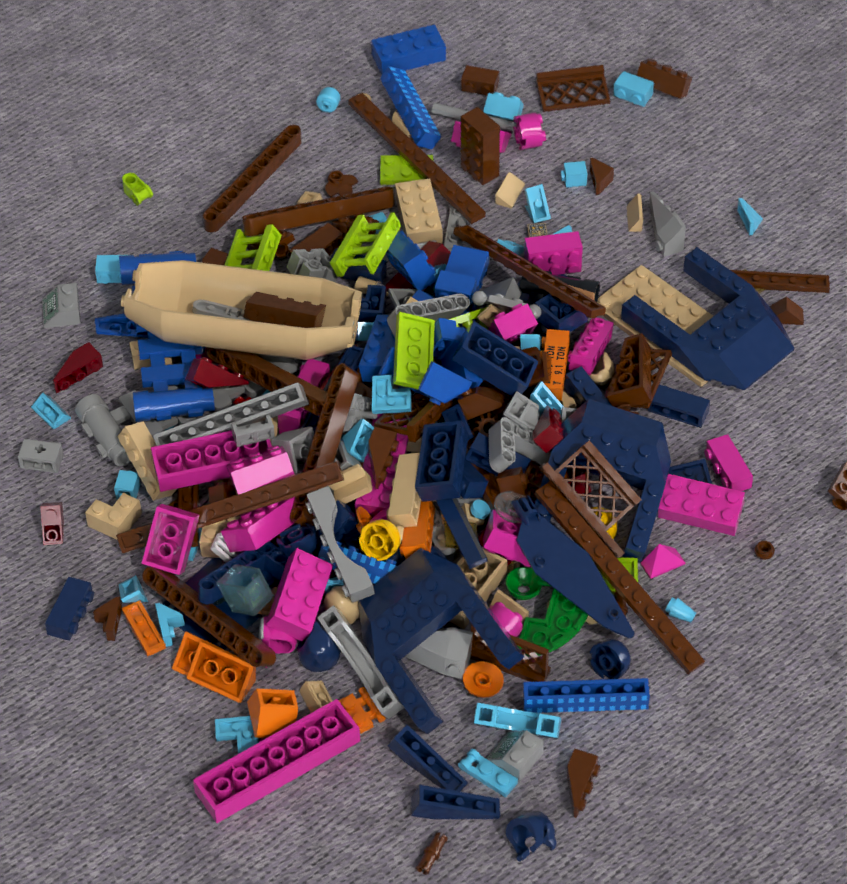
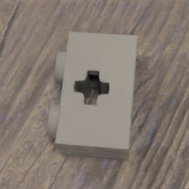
[18,439,64,473]

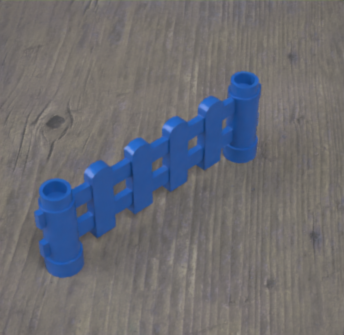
[119,251,215,422]

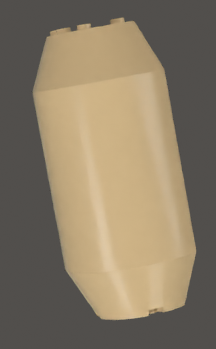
[121,260,362,360]

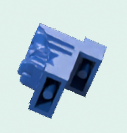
[435,245,490,313]
[433,318,485,400]

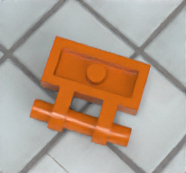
[338,687,386,734]

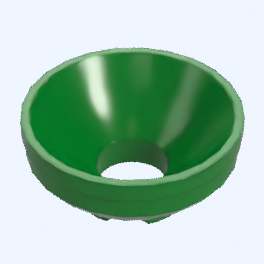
[506,567,542,600]

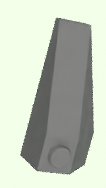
[649,191,686,257]
[405,628,473,679]

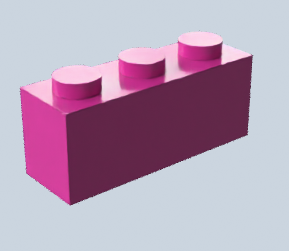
[704,434,753,491]

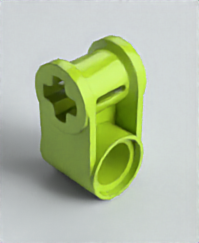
[122,173,153,206]

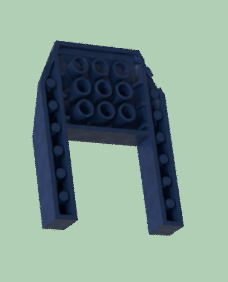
[621,247,795,390]
[534,399,671,563]
[358,548,525,734]

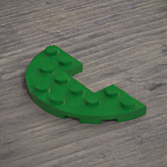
[517,576,588,657]

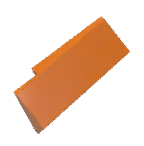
[172,631,256,703]

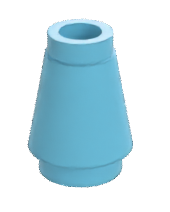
[665,597,697,623]

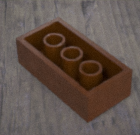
[460,107,500,185]

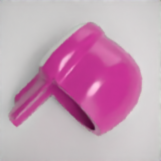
[259,616,298,668]

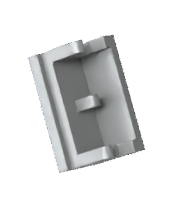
[231,414,275,447]

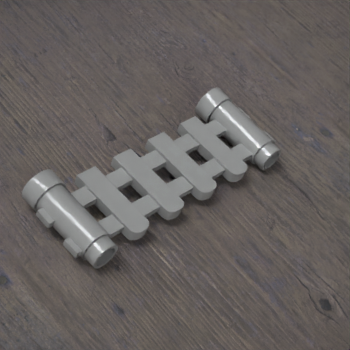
[75,353,302,466]

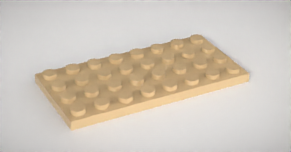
[597,265,713,387]

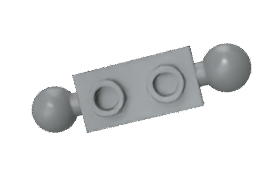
[472,291,541,319]

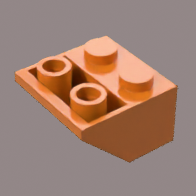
[247,688,298,738]

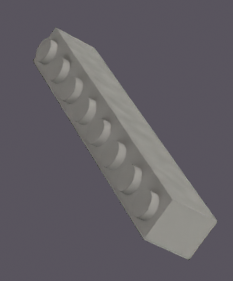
[153,382,309,446]

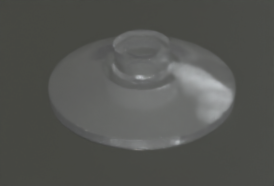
[494,491,525,523]

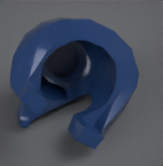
[297,621,340,672]
[506,811,557,862]

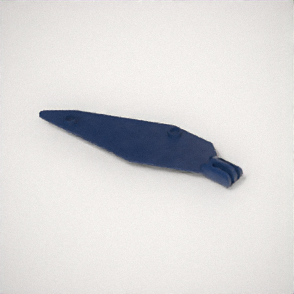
[511,495,635,639]

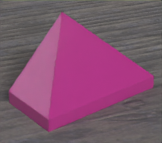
[641,544,685,579]

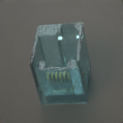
[216,564,274,616]

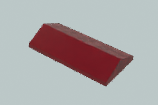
[385,241,451,292]

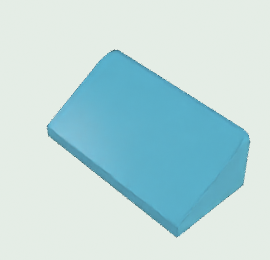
[31,393,71,429]

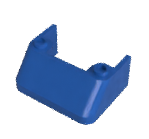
[379,346,472,406]

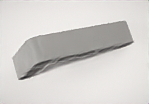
[387,294,470,337]
[489,417,552,473]

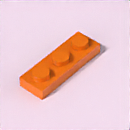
[122,600,166,657]

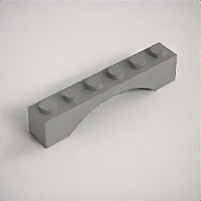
[305,486,375,603]
[317,605,404,719]

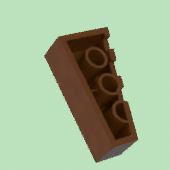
[243,292,326,328]
[607,333,651,408]

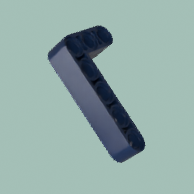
[198,541,288,605]

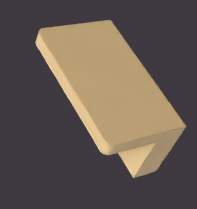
[329,464,372,504]

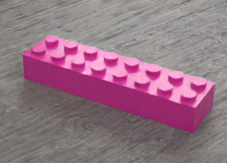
[193,699,360,823]

